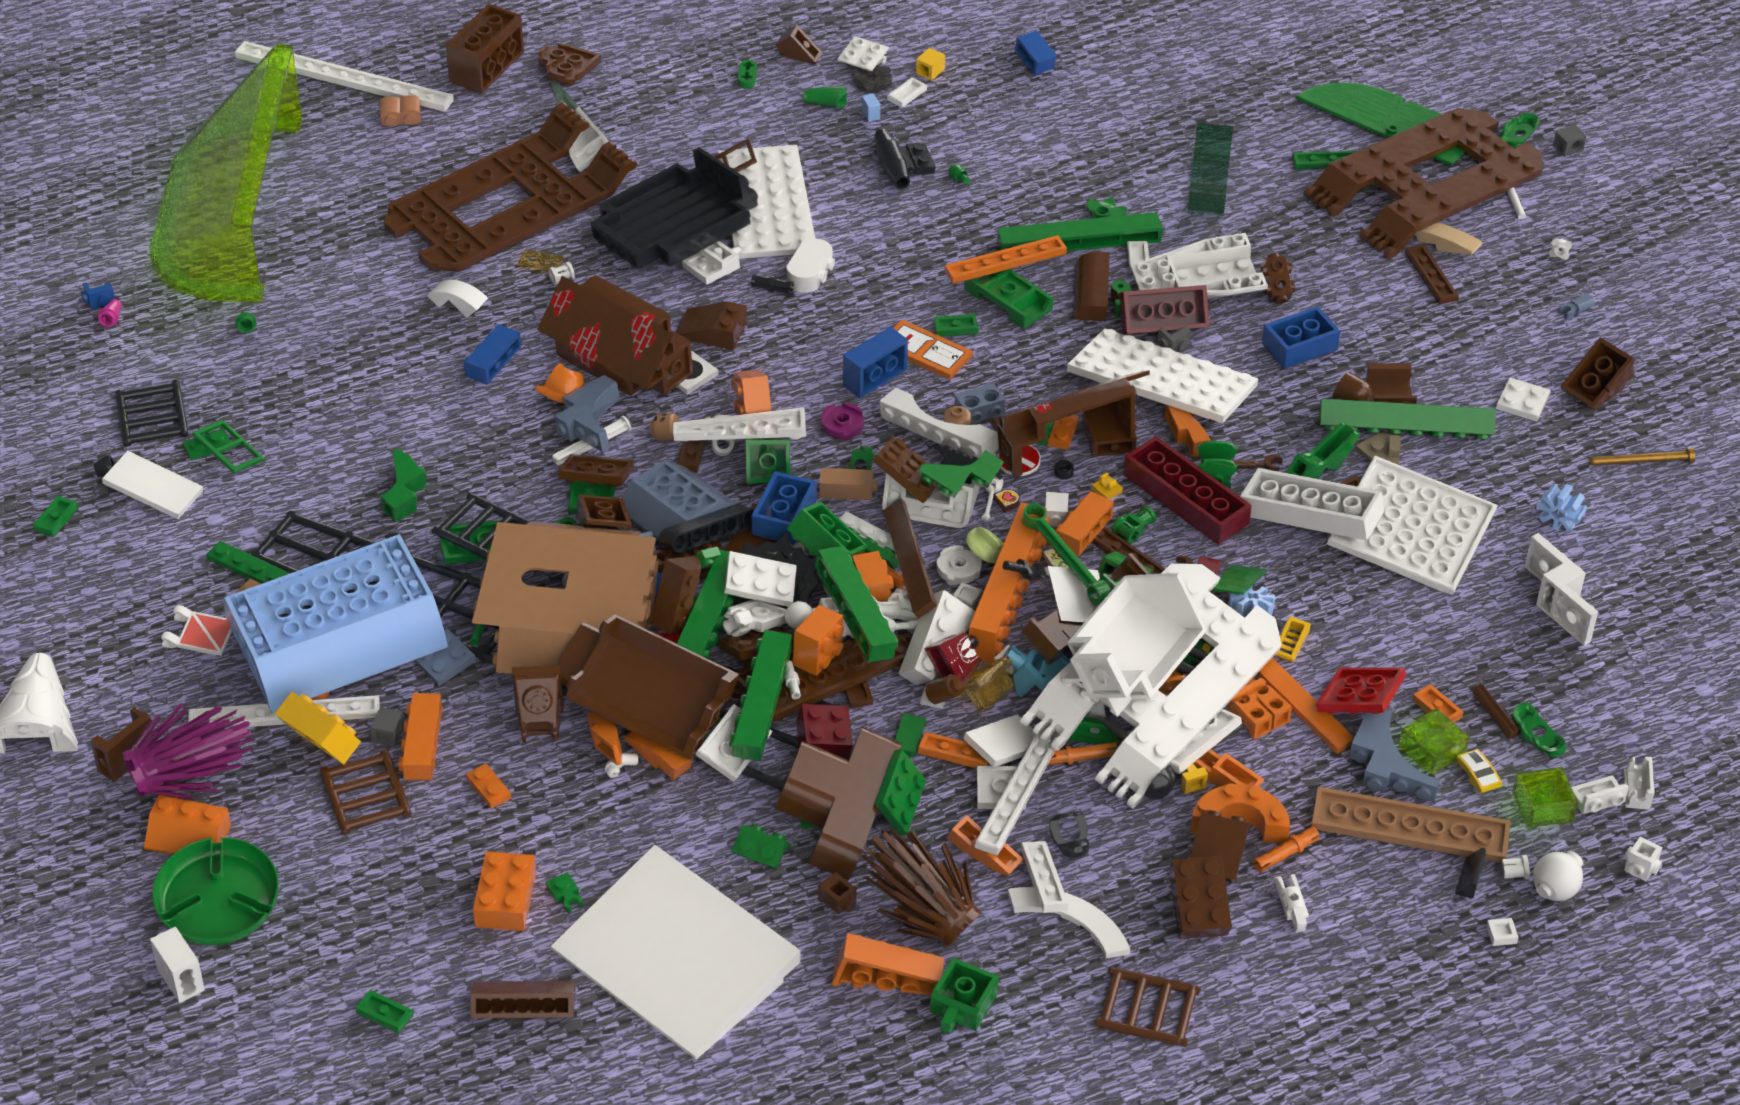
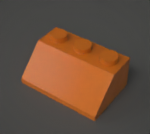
[144,795,231,855]

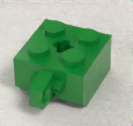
[930,957,999,1034]

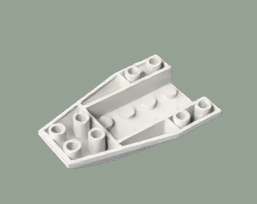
[1131,233,1268,299]

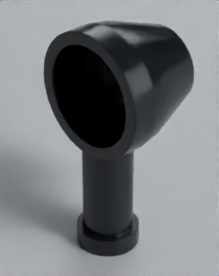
[94,454,117,493]

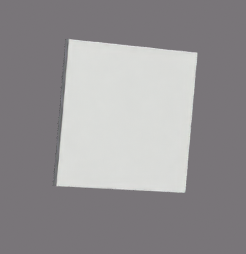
[1327,456,1498,595]

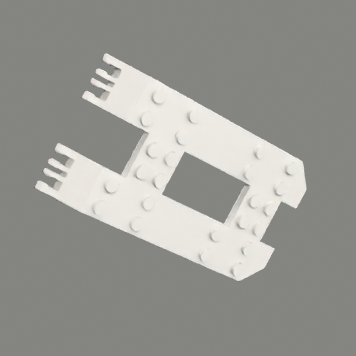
[1020,563,1282,809]

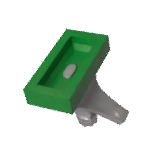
[1070,701,1120,745]

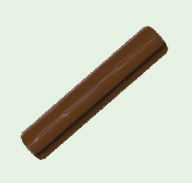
[1473,684,1519,739]

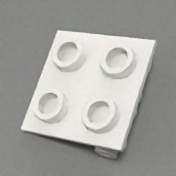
[837,36,889,71]

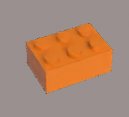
[731,370,772,415]
[473,851,536,931]

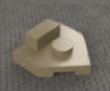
[1355,433,1401,465]

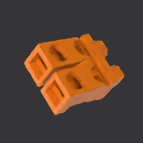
[1227,678,1292,740]

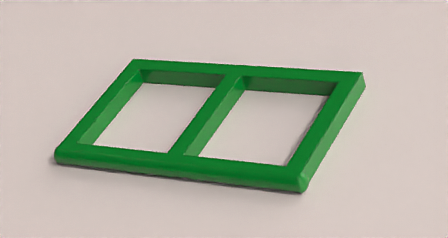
[192,420,265,474]

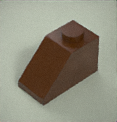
[775,25,823,64]

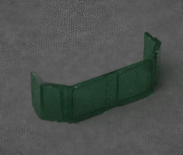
[1187,122,1233,216]

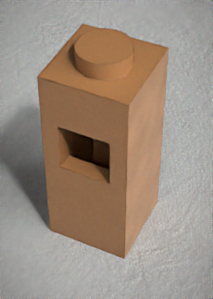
[819,468,878,500]

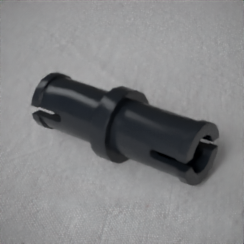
[751,274,794,295]

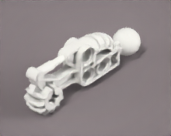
[785,586,919,638]

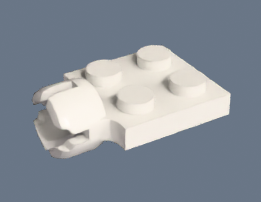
[723,599,787,637]

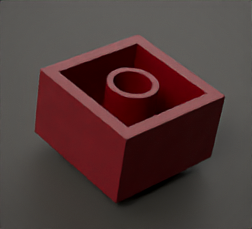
[796,704,853,760]

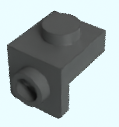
[1156,326,1192,352]

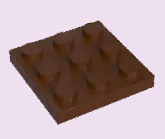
[872,436,936,504]

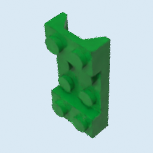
[964,269,1054,329]

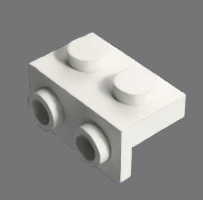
[1569,775,1629,814]

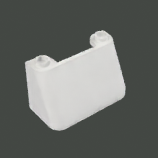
[882,473,980,528]

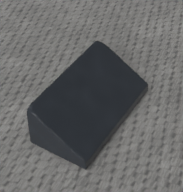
[1455,847,1487,899]

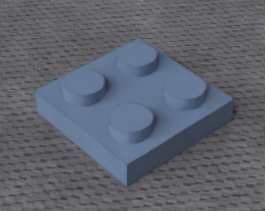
[413,629,476,686]

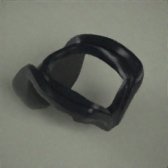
[1049,811,1090,858]

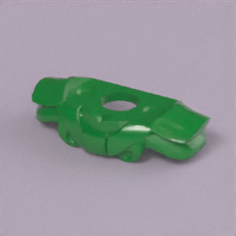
[1500,113,1540,148]
[1512,702,1567,757]

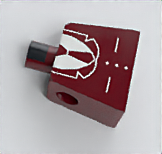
[924,632,979,682]

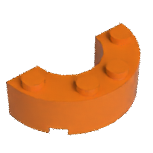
[1190,784,1290,844]

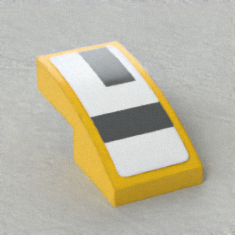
[1457,749,1502,793]

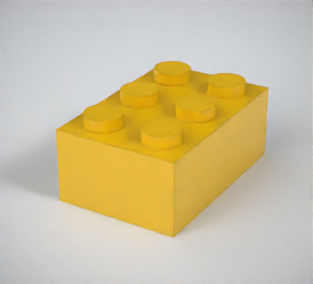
[275,691,361,765]

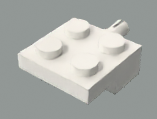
[682,241,742,284]

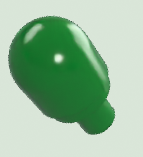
[948,164,970,185]

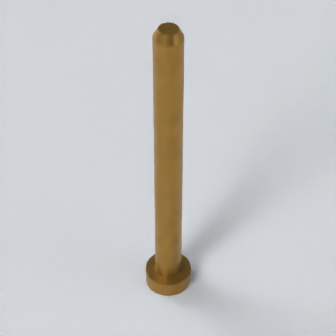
[1589,447,1695,466]

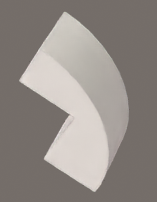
[427,280,488,317]

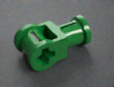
[1111,506,1156,544]

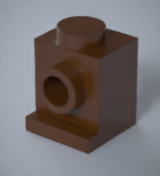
[818,872,857,914]

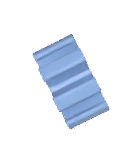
[1536,484,1587,532]
[1228,586,1275,618]

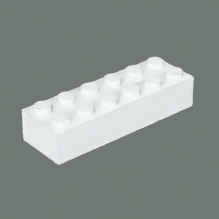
[1240,468,1384,540]

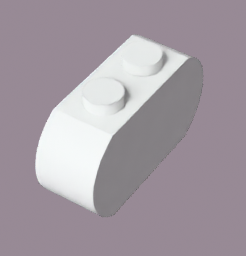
[786,238,835,293]

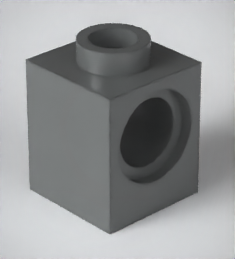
[1553,125,1587,157]
[370,707,404,747]

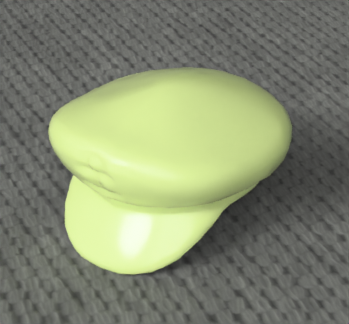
[966,527,1004,564]

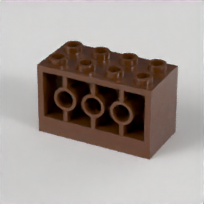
[446,3,524,94]

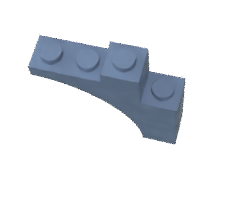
[554,375,621,452]
[1349,710,1440,802]

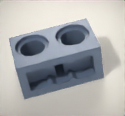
[954,383,1005,424]

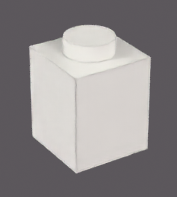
[1045,492,1069,527]

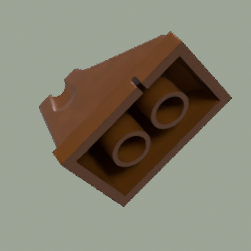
[1560,337,1635,411]
[512,665,564,743]

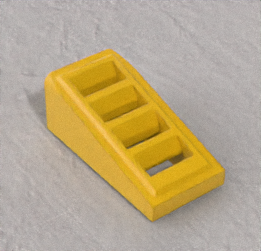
[1274,616,1311,663]

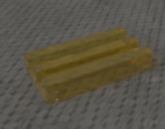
[518,249,565,272]

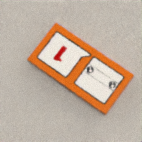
[893,319,973,380]

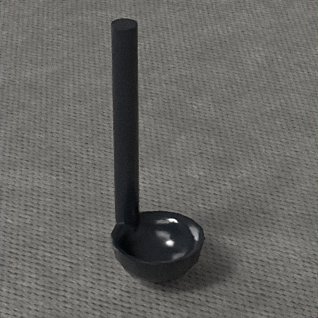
[1101,716,1176,800]

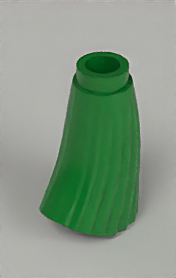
[804,87,847,109]

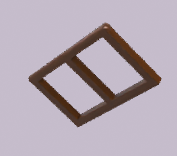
[714,138,757,172]

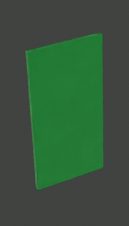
[1212,565,1267,594]

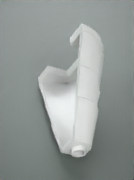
[0,653,78,753]

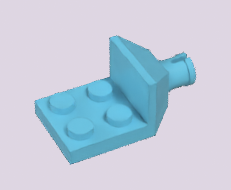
[1002,645,1071,697]

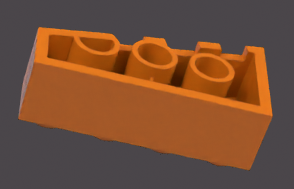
[832,933,944,995]

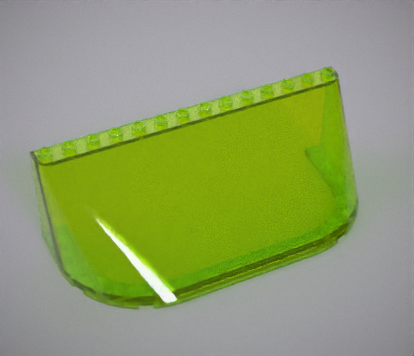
[150,44,303,302]

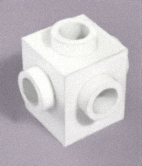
[1624,837,1662,882]

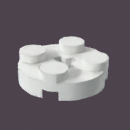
[936,545,982,585]

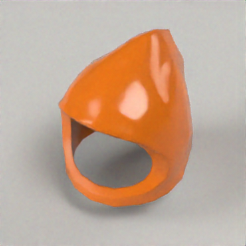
[535,363,584,403]

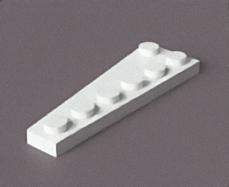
[673,407,806,441]

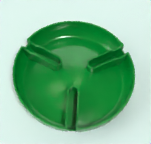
[152,837,279,946]

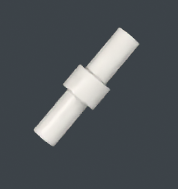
[784,661,801,699]

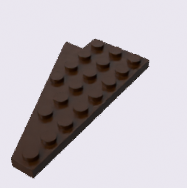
[736,634,913,723]

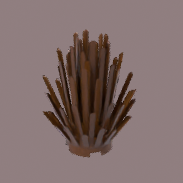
[862,827,982,948]

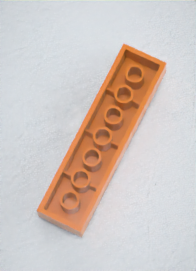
[969,502,1050,664]

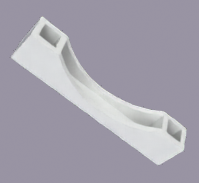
[879,388,999,459]

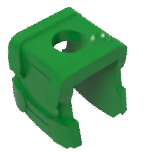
[1198,441,1238,490]

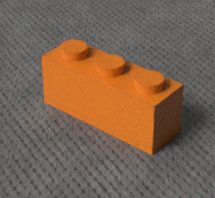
[1055,491,1114,557]

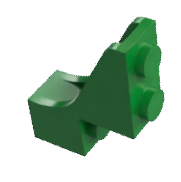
[1286,422,1361,479]
[381,448,427,522]
[917,450,1004,498]

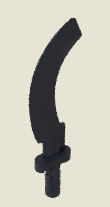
[1002,559,1057,579]

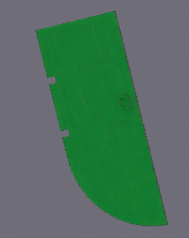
[1296,82,1466,166]

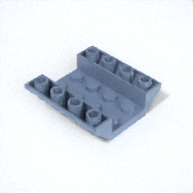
[622,460,736,542]

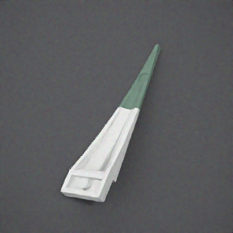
[551,81,608,172]

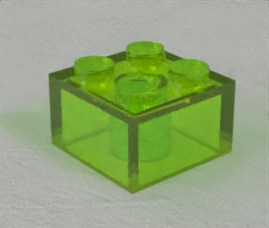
[1399,708,1470,776]
[1512,767,1578,828]

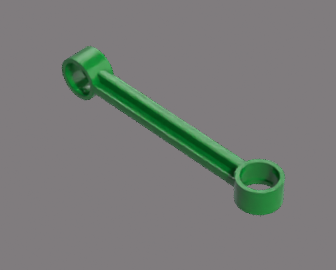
[1022,503,1111,606]

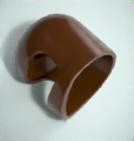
[1332,372,1372,401]

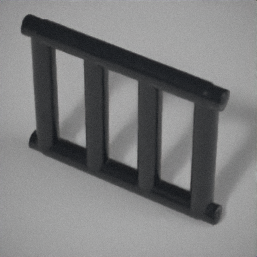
[115,380,188,447]
[432,493,531,560]

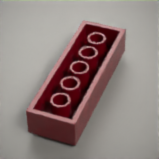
[1123,436,1252,545]

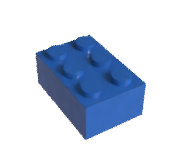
[1262,306,1341,369]
[843,326,908,398]
[752,471,817,545]

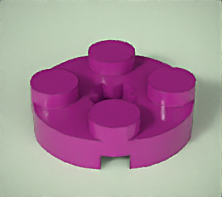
[822,403,864,441]

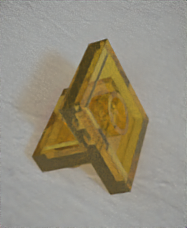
[958,655,1015,713]

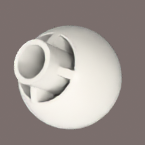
[1533,851,1583,901]

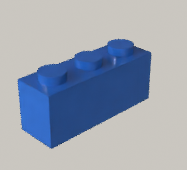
[464,324,521,385]

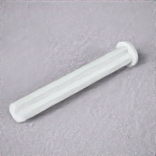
[552,416,631,466]

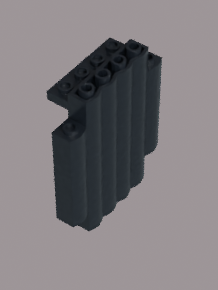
[590,147,758,269]

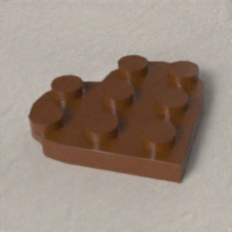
[538,43,601,86]

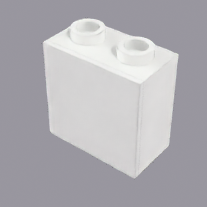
[150,926,205,1003]

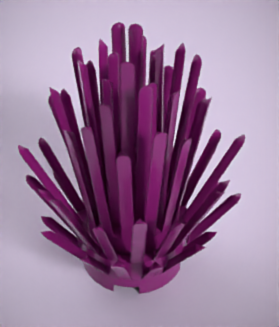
[122,703,255,800]

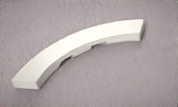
[1008,887,1130,959]

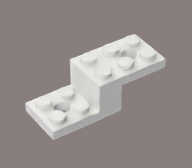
[1525,533,1598,646]

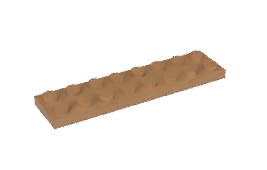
[1311,787,1511,863]

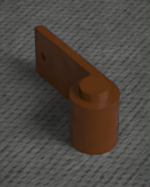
[925,657,982,704]

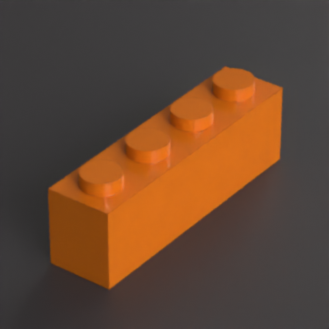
[399,693,442,780]

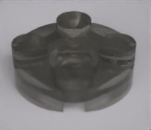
[854,65,892,94]

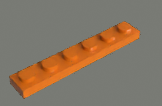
[944,235,1067,284]

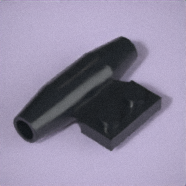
[874,129,936,189]

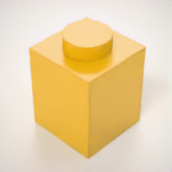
[916,48,945,81]

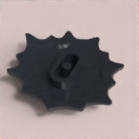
[733,534,819,610]

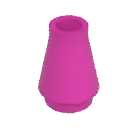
[98,299,122,327]

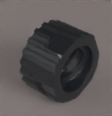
[1054,460,1074,480]

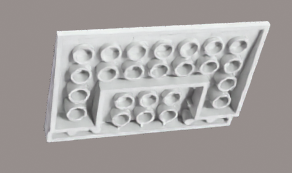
[551,845,800,1059]

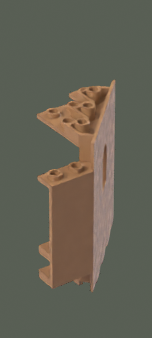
[472,521,658,674]

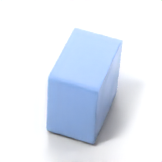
[862,93,880,122]

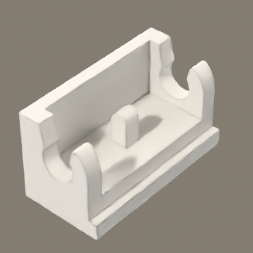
[1624,757,1654,810]

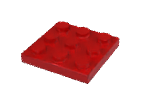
[1316,667,1407,714]

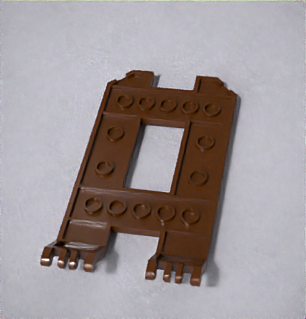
[384,102,637,272]
[1303,108,1543,260]

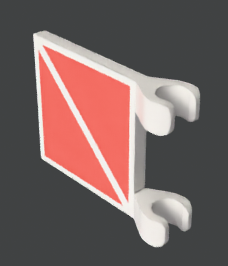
[161,605,232,656]

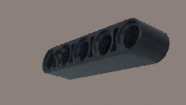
[658,504,754,553]

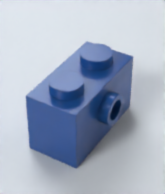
[1015,30,1057,75]

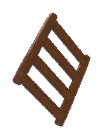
[320,749,412,835]
[1095,967,1201,1047]

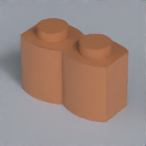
[380,95,421,126]

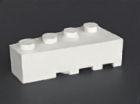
[899,590,975,685]

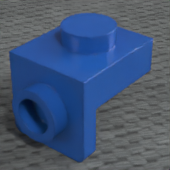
[81,282,115,310]

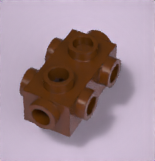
[1260,253,1295,304]

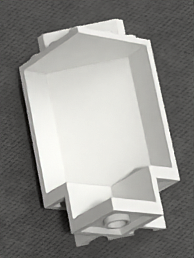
[1062,573,1207,716]

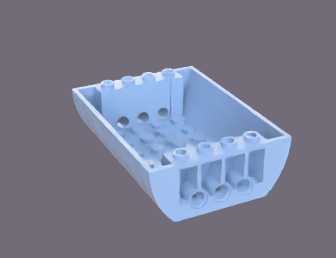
[223,534,448,713]

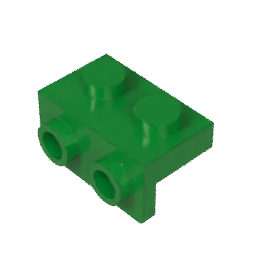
[731,823,791,870]

